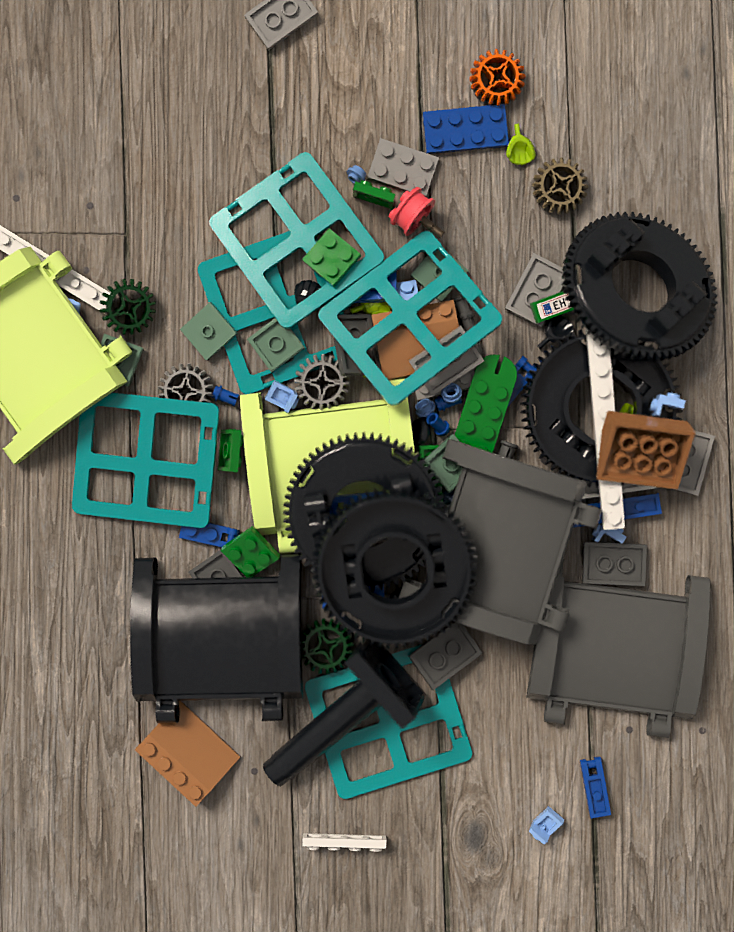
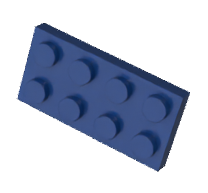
[423,104,509,154]

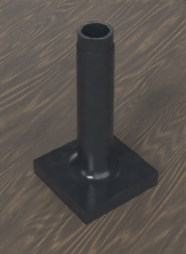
[263,639,426,786]

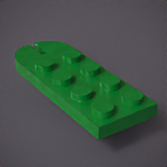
[455,354,517,453]

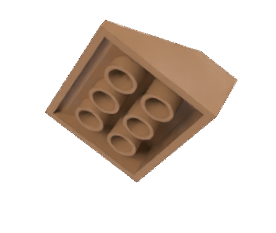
[372,300,459,380]
[596,411,695,489]
[135,701,241,807]

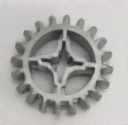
[294,354,350,410]
[158,363,214,419]

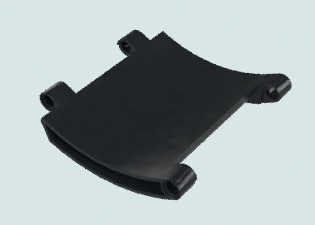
[130,554,303,723]

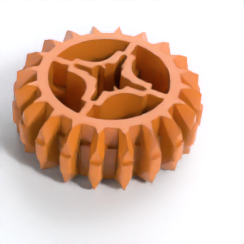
[469,49,526,106]

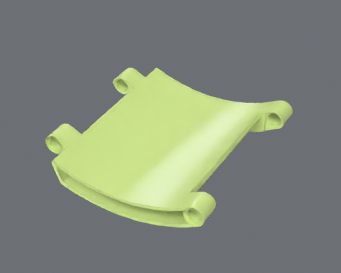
[0,247,133,465]
[240,377,415,555]

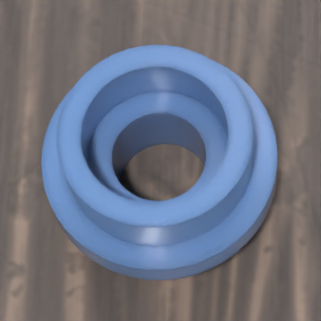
[347,165,367,184]
[441,383,462,403]
[415,398,436,417]

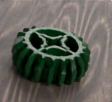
[99,279,156,335]
[301,618,354,675]

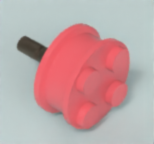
[388,187,445,238]

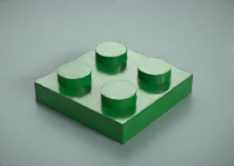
[353,180,395,209]
[302,228,361,287]
[217,429,243,472]
[221,526,280,577]

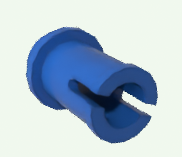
[212,385,239,407]
[434,393,462,412]
[426,412,450,436]

